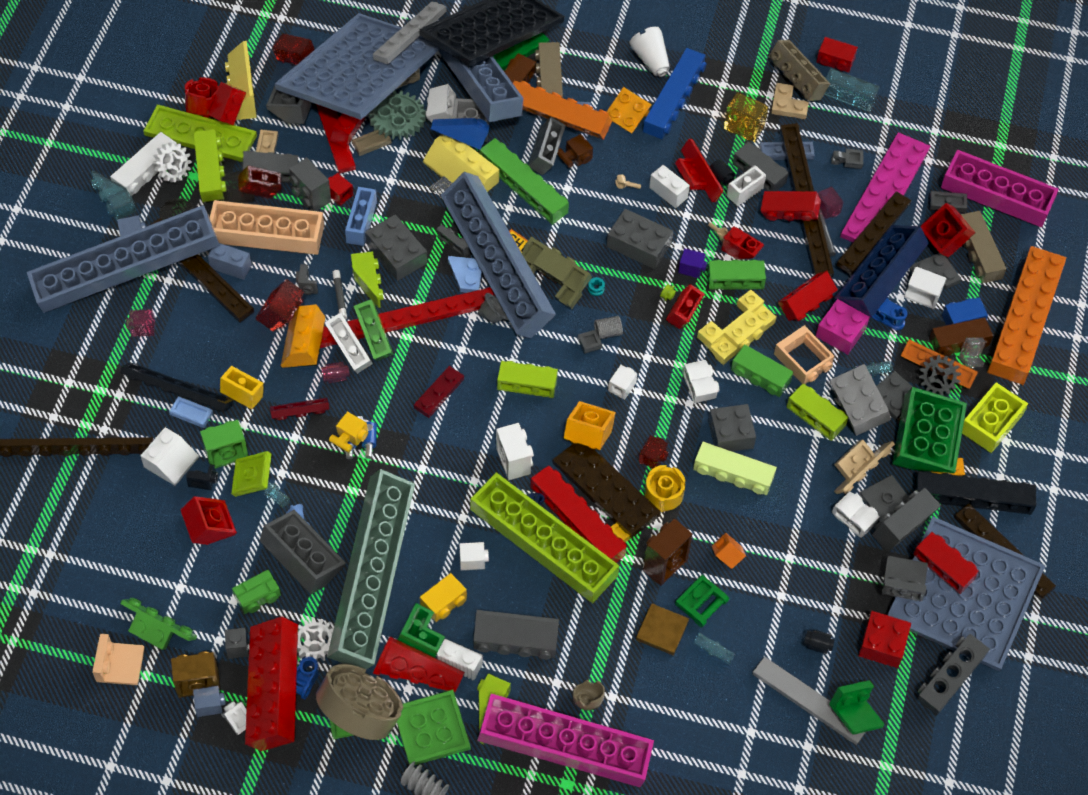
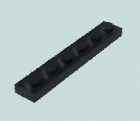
[120,362,233,412]

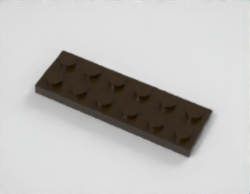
[552,443,661,538]

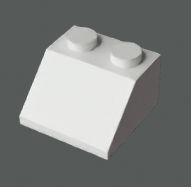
[141,427,199,486]

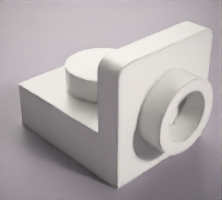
[221,701,247,735]

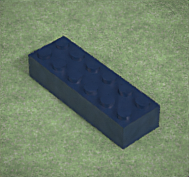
[834,225,929,317]

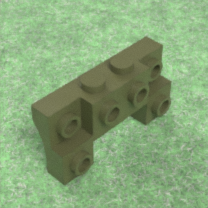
[522,237,592,309]

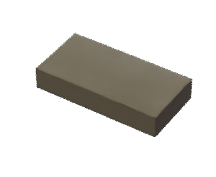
[352,129,392,156]

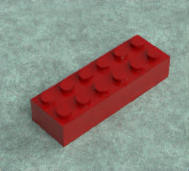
[245,616,298,751]

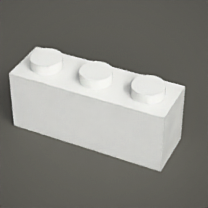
[324,313,373,374]

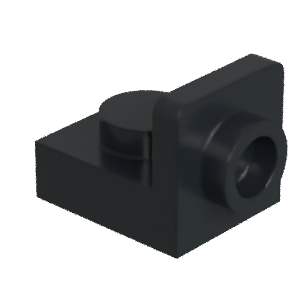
[186,464,218,490]

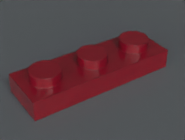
[414,366,464,418]
[270,397,329,420]

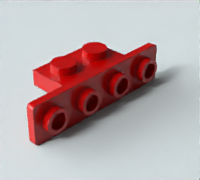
[675,139,724,202]

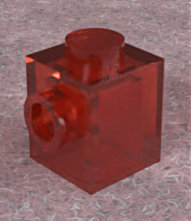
[639,435,669,469]

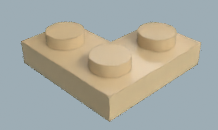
[771,83,809,119]

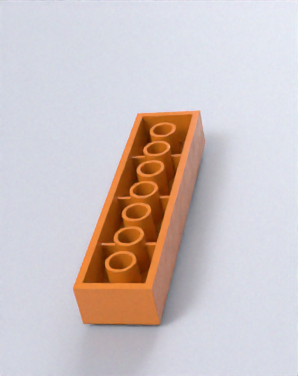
[987,246,1067,385]

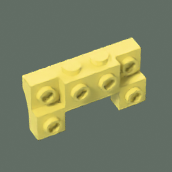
[697,290,776,365]

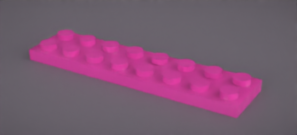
[840,132,930,243]

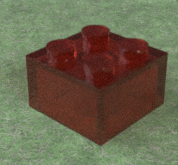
[255,279,304,331]

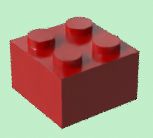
[921,203,976,258]
[858,611,911,668]

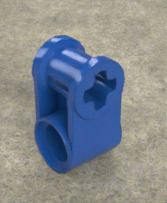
[872,298,907,330]
[296,657,320,700]

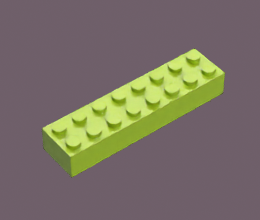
[470,472,619,604]

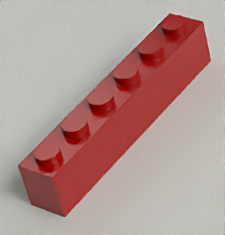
[531,465,627,563]

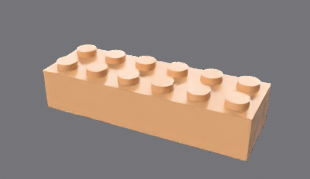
[210,200,324,255]

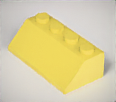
[225,41,257,120]
[423,134,499,192]

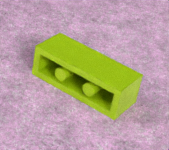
[497,361,558,398]
[787,383,848,441]

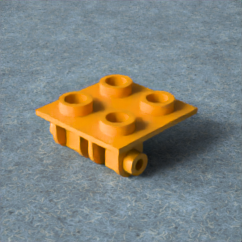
[607,87,652,134]

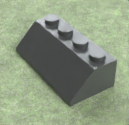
[259,510,346,594]
[474,610,559,660]

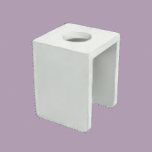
[904,267,946,309]

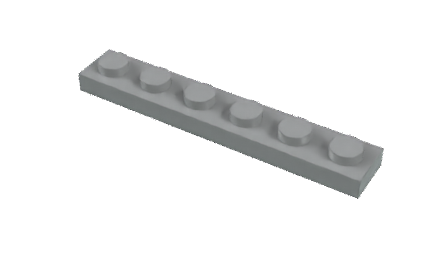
[373,2,447,64]

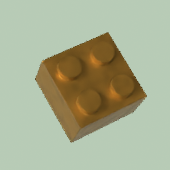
[171,651,220,698]

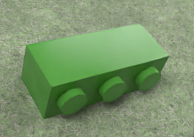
[707,260,766,289]
[354,299,394,361]
[731,344,793,397]

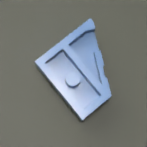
[448,256,482,293]

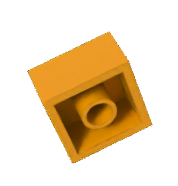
[564,401,616,450]

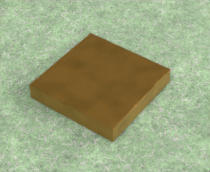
[636,604,689,656]

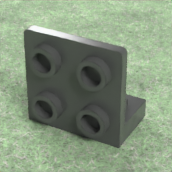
[882,556,928,602]

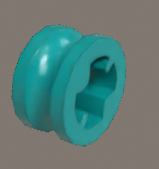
[588,277,605,296]

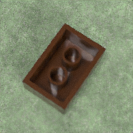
[643,518,693,586]

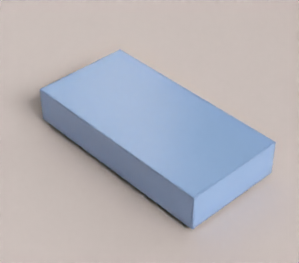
[169,396,213,428]

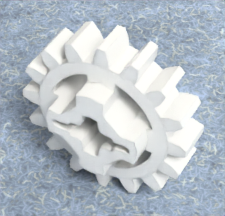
[152,143,192,182]
[297,618,334,662]

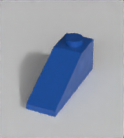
[431,118,490,150]

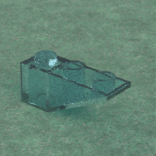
[90,171,137,220]

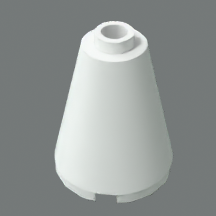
[629,27,670,77]

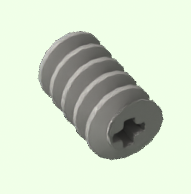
[401,761,449,795]

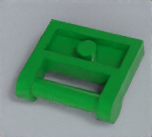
[675,575,729,627]

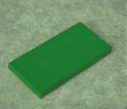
[493,33,550,70]

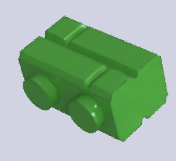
[232,570,281,614]

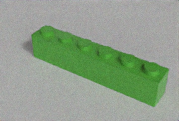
[479,138,569,225]

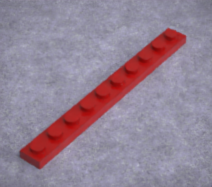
[320,287,496,348]

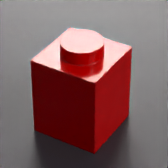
[328,173,354,206]

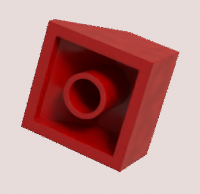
[180,496,237,545]

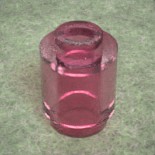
[321,362,350,383]

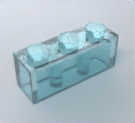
[824,68,880,112]

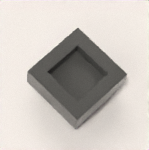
[578,329,602,354]

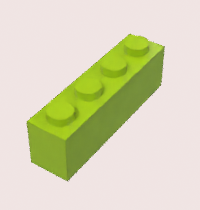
[194,129,227,202]

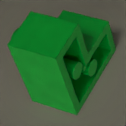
[398,603,445,658]

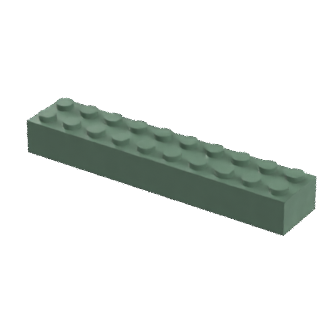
[327,469,415,669]

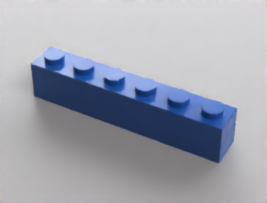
[643,48,707,139]

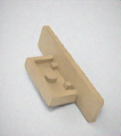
[834,440,895,494]

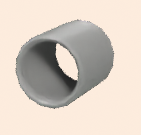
[594,315,623,339]

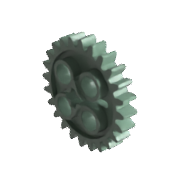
[369,90,426,140]

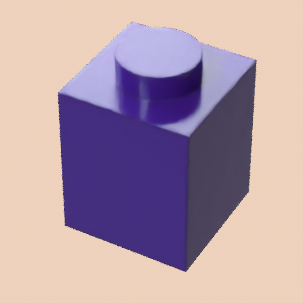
[678,248,708,279]

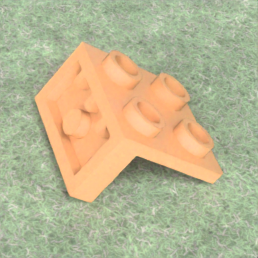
[92,634,145,685]

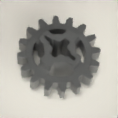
[919,355,961,396]

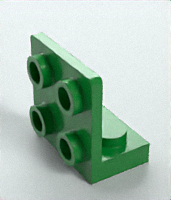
[829,680,884,735]

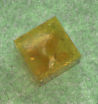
[724,92,769,142]

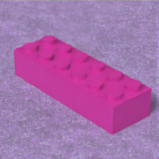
[941,150,1059,227]

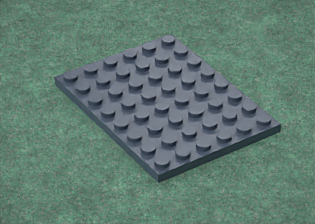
[275,13,440,120]

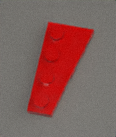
[373,637,465,692]

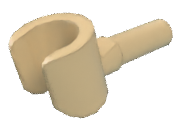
[615,175,641,189]
[708,222,728,242]

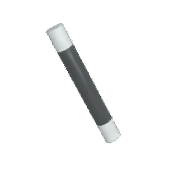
[332,270,347,319]

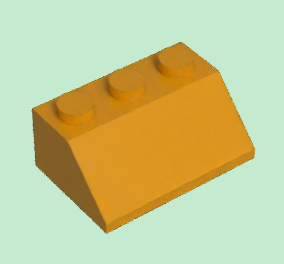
[281,304,325,368]

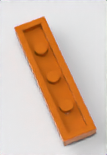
[901,339,978,389]

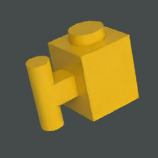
[329,411,368,453]

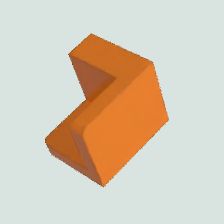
[712,533,746,569]

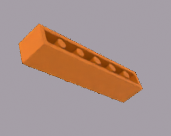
[513,80,612,140]

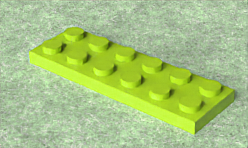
[143,104,257,162]

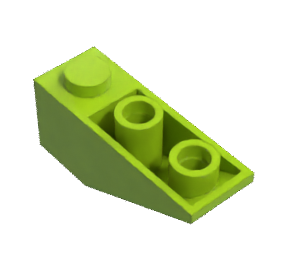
[351,251,384,308]

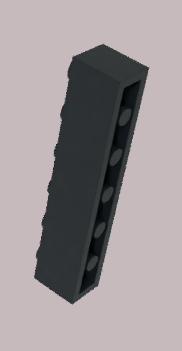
[915,471,1036,515]

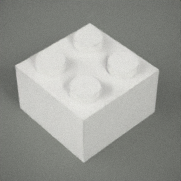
[496,423,534,481]

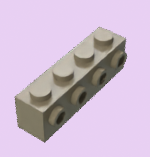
[769,40,830,101]

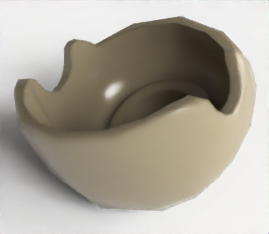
[572,680,605,711]

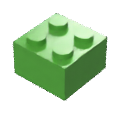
[200,420,248,468]

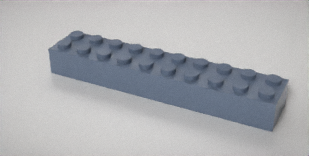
[441,172,556,338]
[27,205,220,313]

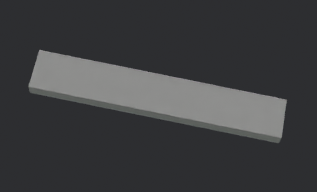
[752,657,866,745]

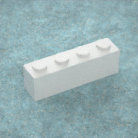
[110,132,178,198]

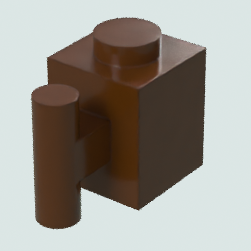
[557,134,593,168]

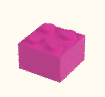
[816,299,870,355]

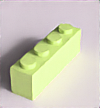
[693,442,777,495]

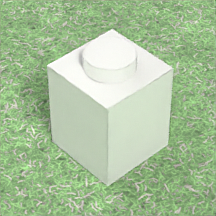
[608,365,637,400]
[460,542,489,570]

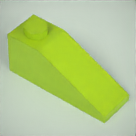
[477,674,511,744]

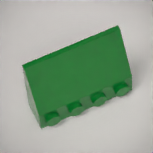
[892,387,967,473]

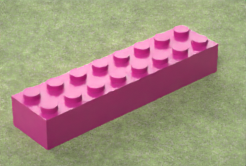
[477,694,654,787]

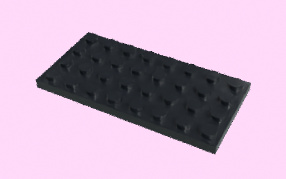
[419,0,565,67]

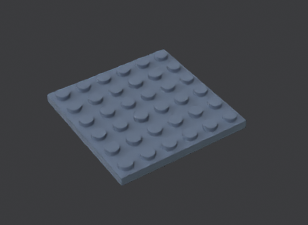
[888,517,1046,672]

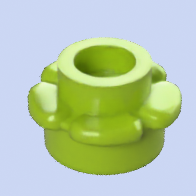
[660,284,676,301]

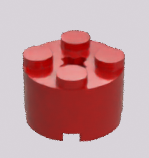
[185,77,219,118]

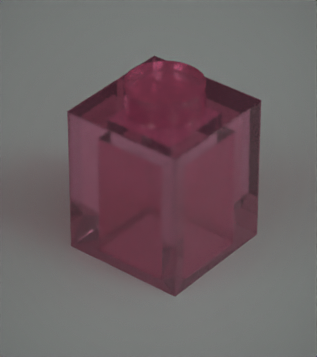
[818,187,843,219]
[126,309,155,337]

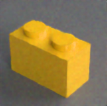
[220,366,264,409]
[420,573,467,622]

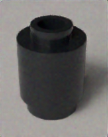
[710,159,735,186]
[803,629,835,654]

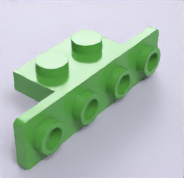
[120,598,197,650]

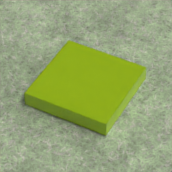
[231,451,271,497]

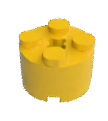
[644,465,685,512]

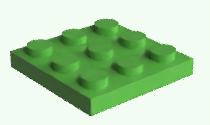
[397,690,471,766]

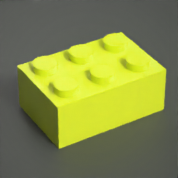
[962,382,1028,453]

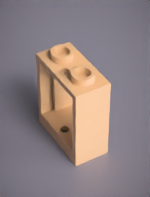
[774,325,834,384]

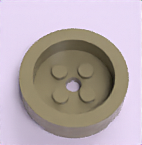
[316,664,403,740]

